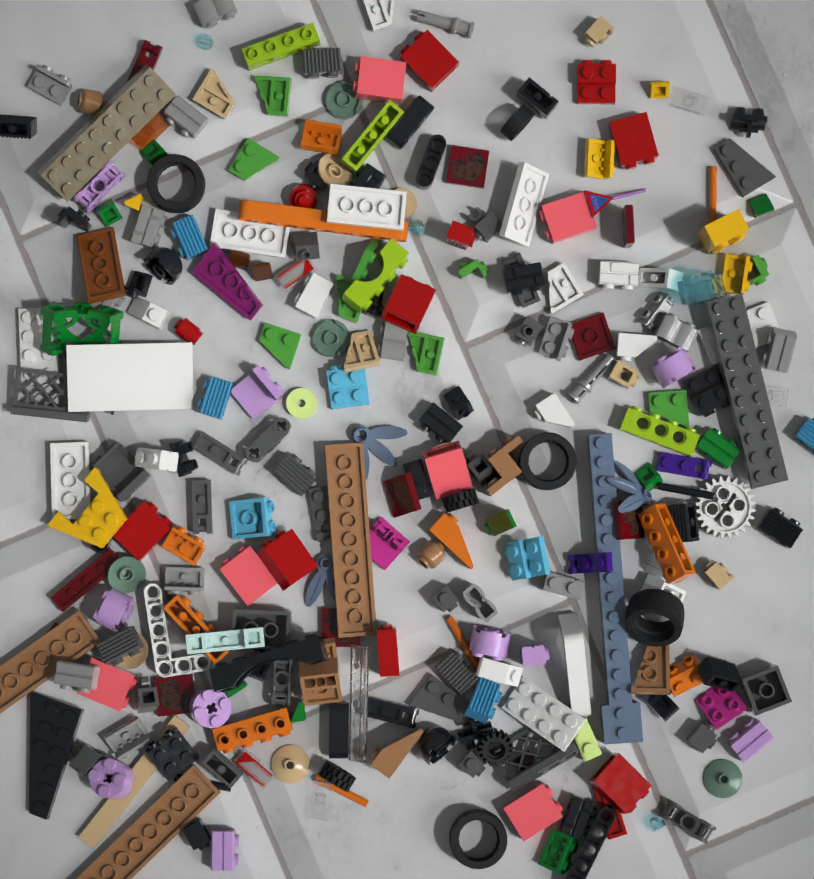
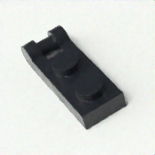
[363,697,420,728]

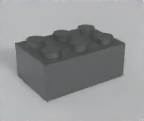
[232,609,292,650]

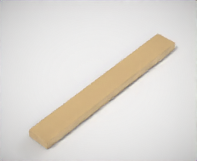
[78,715,190,849]

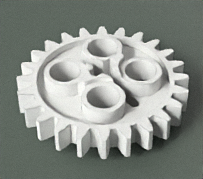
[696,476,756,538]

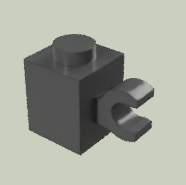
[468,207,502,243]
[465,450,497,487]
[135,676,159,713]
[69,743,106,777]

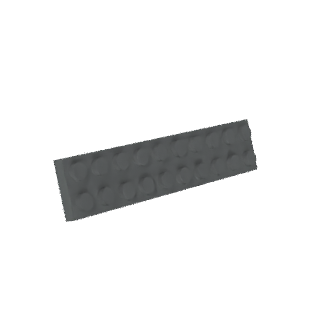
[704,294,789,489]

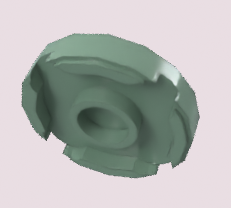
[325,81,363,120]
[312,320,350,358]

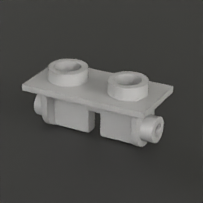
[638,292,675,331]

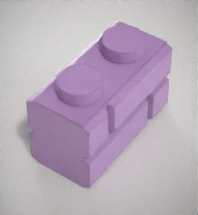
[520,644,550,667]
[727,719,774,763]
[211,829,239,871]

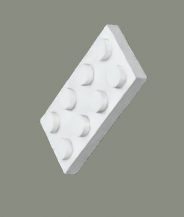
[499,162,549,247]
[326,184,407,231]
[210,209,290,259]
[698,302,779,366]
[18,308,61,385]
[50,442,91,520]
[502,676,586,752]

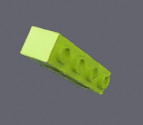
[242,23,321,71]
[340,100,404,173]
[618,406,700,457]

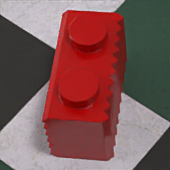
[446,221,476,250]

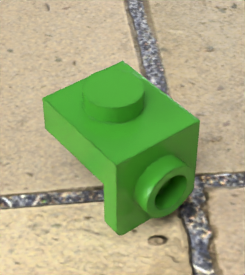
[750,254,769,286]
[458,259,488,279]

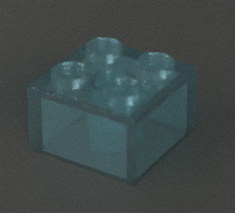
[677,271,727,306]

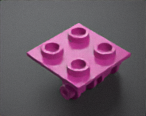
[369,516,410,570]
[694,687,748,730]

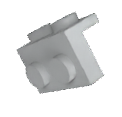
[164,567,205,595]
[104,716,151,761]

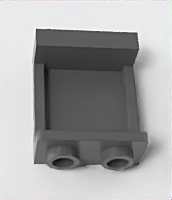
[90,442,151,502]

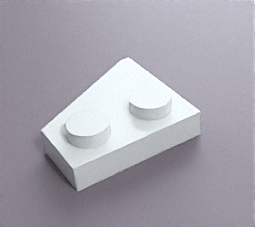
[362,0,395,32]
[547,262,584,314]

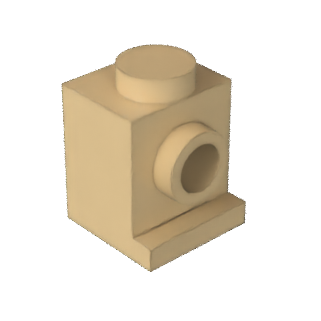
[584,16,615,48]
[608,360,639,389]
[703,559,735,590]

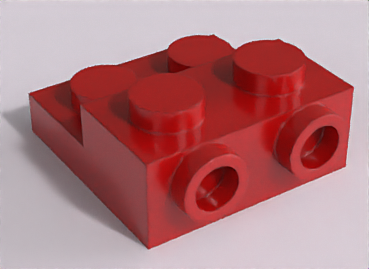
[577,60,616,105]

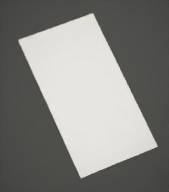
[66,342,194,412]

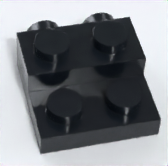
[682,365,730,417]
[145,727,200,781]

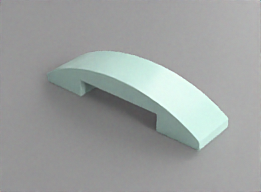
[185,627,265,654]

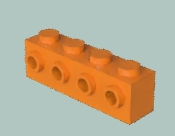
[638,503,696,584]
[163,594,231,664]
[212,707,294,754]

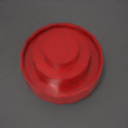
[289,184,317,209]

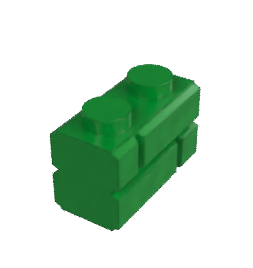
[695,428,741,470]

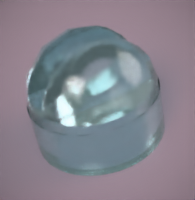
[198,34,213,50]
[408,220,425,237]
[649,816,666,832]

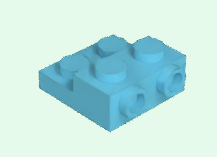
[326,365,370,410]
[229,497,276,540]
[504,536,551,581]

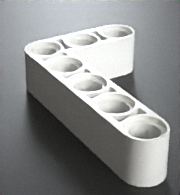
[144,583,213,677]
[558,612,591,716]

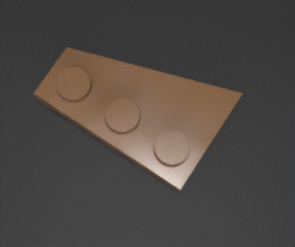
[631,645,670,695]

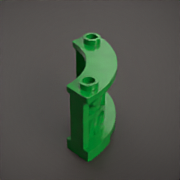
[40,302,124,356]

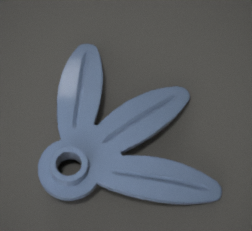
[351,425,408,480]
[607,460,652,513]
[305,554,335,607]

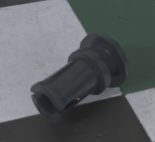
[365,289,385,317]

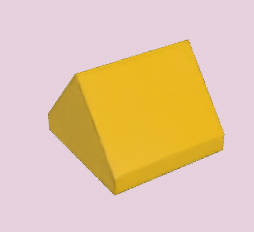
[649,81,670,99]
[124,194,144,212]

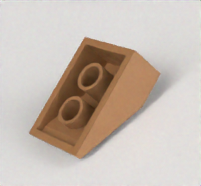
[370,726,424,779]

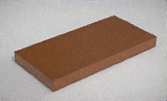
[76,227,126,304]

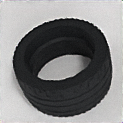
[147,154,205,213]
[518,432,577,490]
[625,589,685,647]
[449,809,507,869]

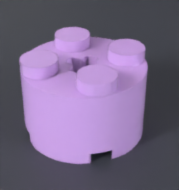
[650,346,696,389]
[93,589,135,633]
[469,625,511,661]
[189,688,231,728]
[88,758,134,800]

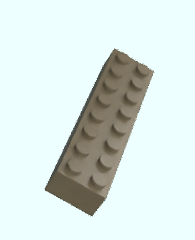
[37,64,176,202]

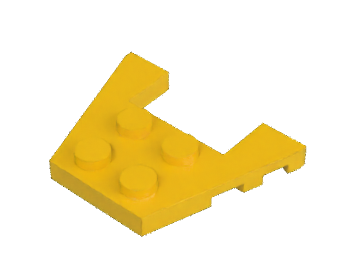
[48,467,128,548]

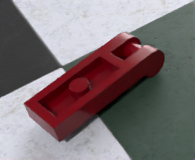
[126,40,163,83]

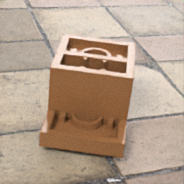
[485,435,523,496]
[299,638,343,706]

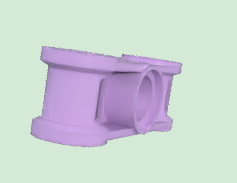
[73,161,126,213]

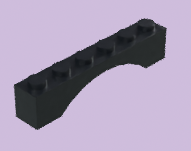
[209,634,329,693]

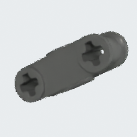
[245,417,291,462]
[271,660,293,707]
[659,798,716,845]

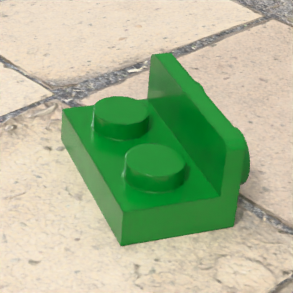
[538,828,578,874]

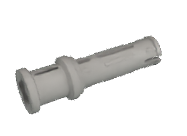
[416,10,475,39]
[567,353,616,405]

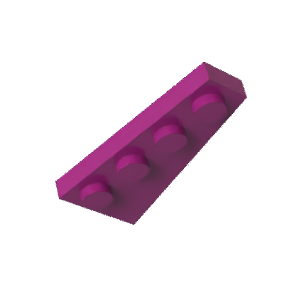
[192,242,263,321]

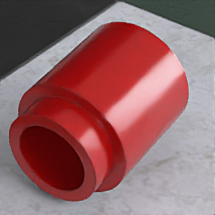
[174,318,203,345]

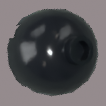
[144,247,183,285]
[418,727,456,765]

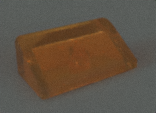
[131,112,169,150]

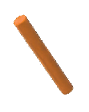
[709,166,717,223]
[446,616,479,669]
[314,775,369,807]

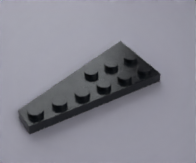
[29,690,84,820]

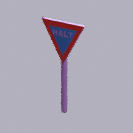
[584,189,646,218]

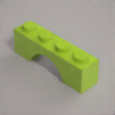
[342,238,409,314]

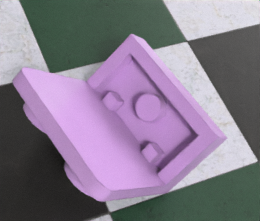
[231,365,283,419]

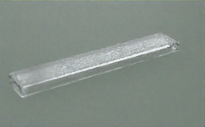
[349,644,369,763]

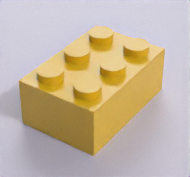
[697,209,749,255]

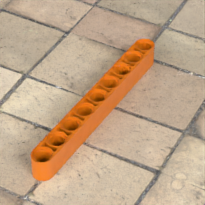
[238,200,409,242]

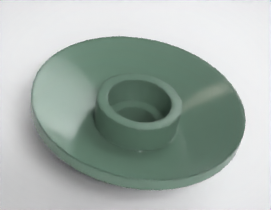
[107,556,146,593]
[704,759,742,798]

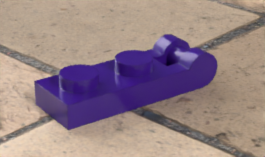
[656,452,712,480]
[567,552,613,574]

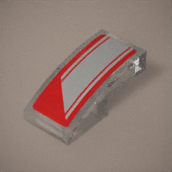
[274,260,317,292]
[232,748,276,789]

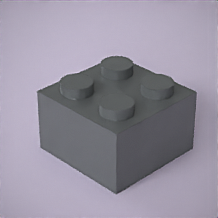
[741,664,792,716]

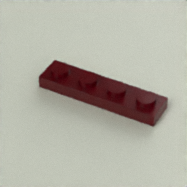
[51,548,119,612]

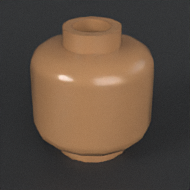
[77,89,106,115]
[417,540,445,569]

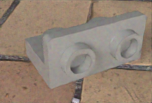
[27,65,73,106]
[538,316,574,361]

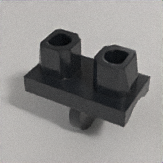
[730,107,768,138]
[169,440,198,477]
[457,717,493,750]

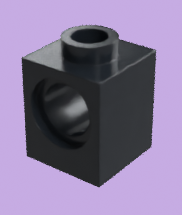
[182,818,211,851]

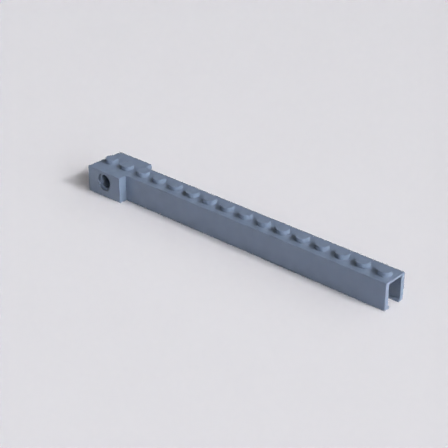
[587,433,643,745]

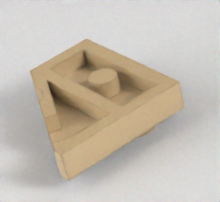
[192,68,235,120]
[343,330,380,373]

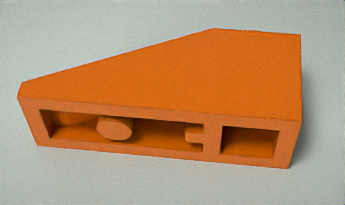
[429,513,474,569]

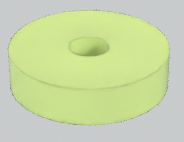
[286,388,317,419]

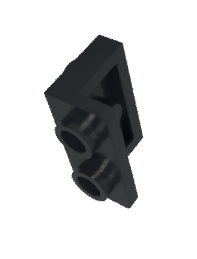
[57,206,92,232]

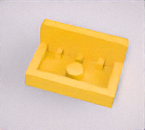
[583,138,616,180]
[719,254,753,295]

